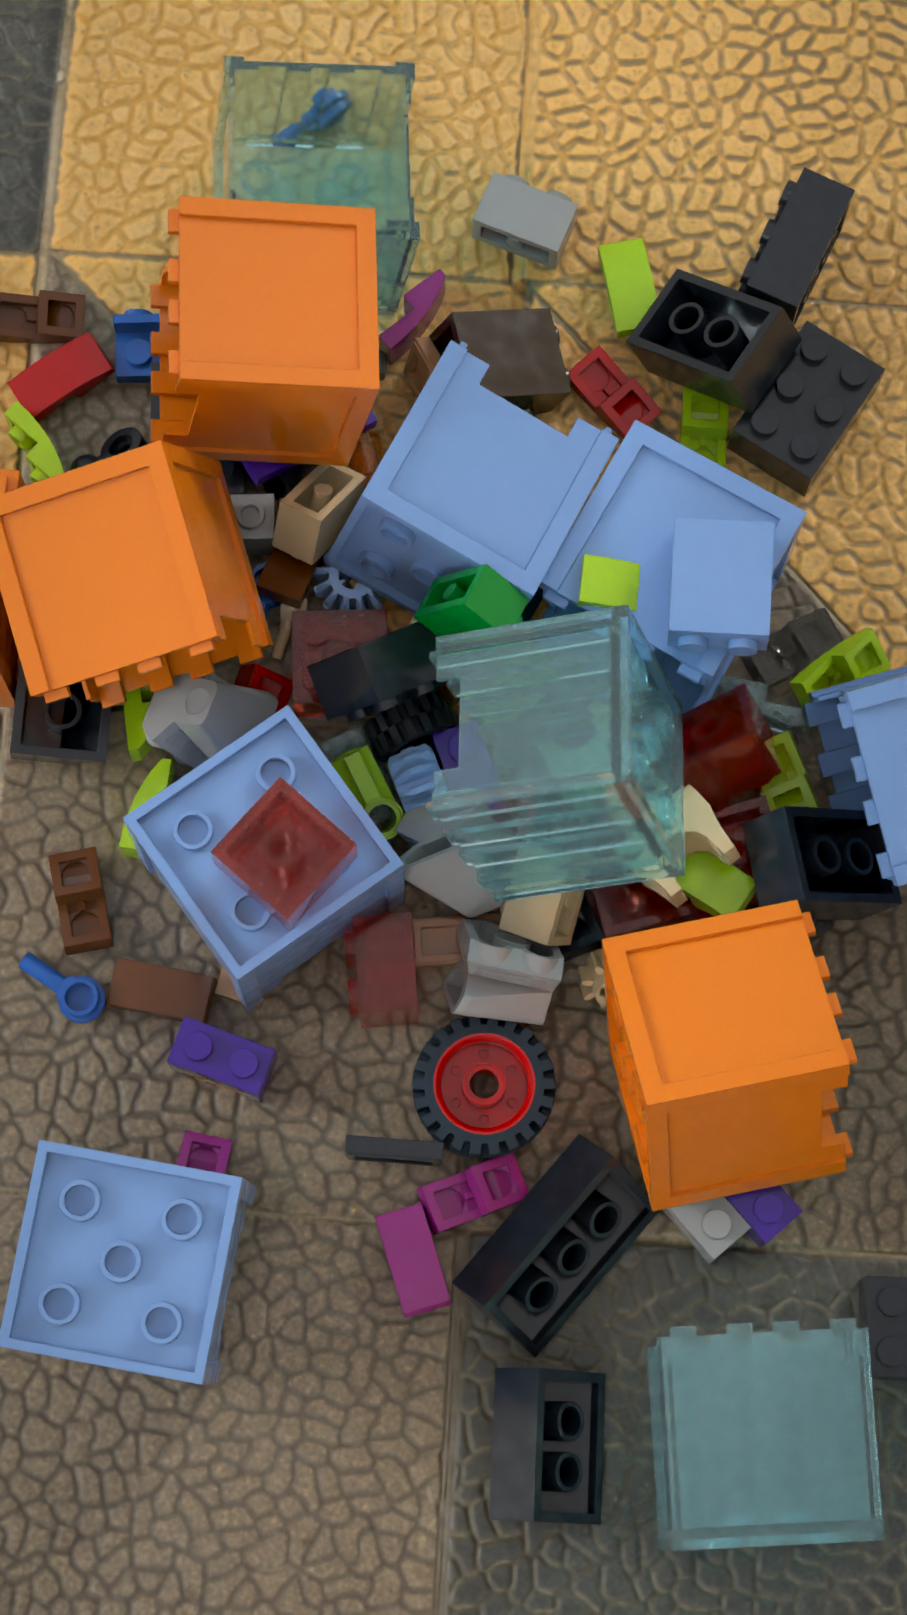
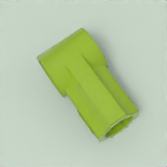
[330,744,404,840]

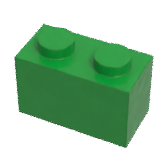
[413,564,529,651]

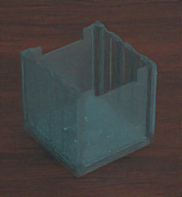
[212,56,420,312]
[426,604,685,902]
[646,1318,884,1551]

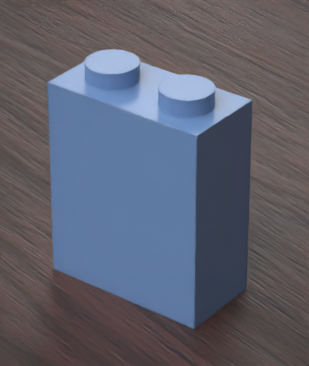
[667,516,775,656]

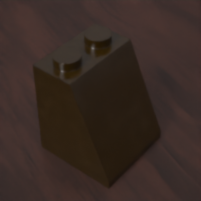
[428,308,571,415]

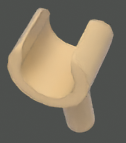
[271,598,308,661]

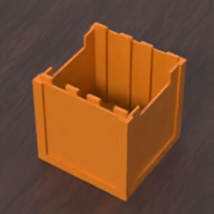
[150,196,380,466]
[0,440,274,709]
[602,900,857,1212]

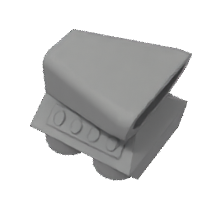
[142,672,278,769]
[395,788,520,918]
[442,918,564,1025]

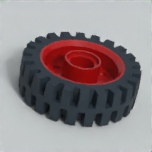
[412,1016,556,1160]

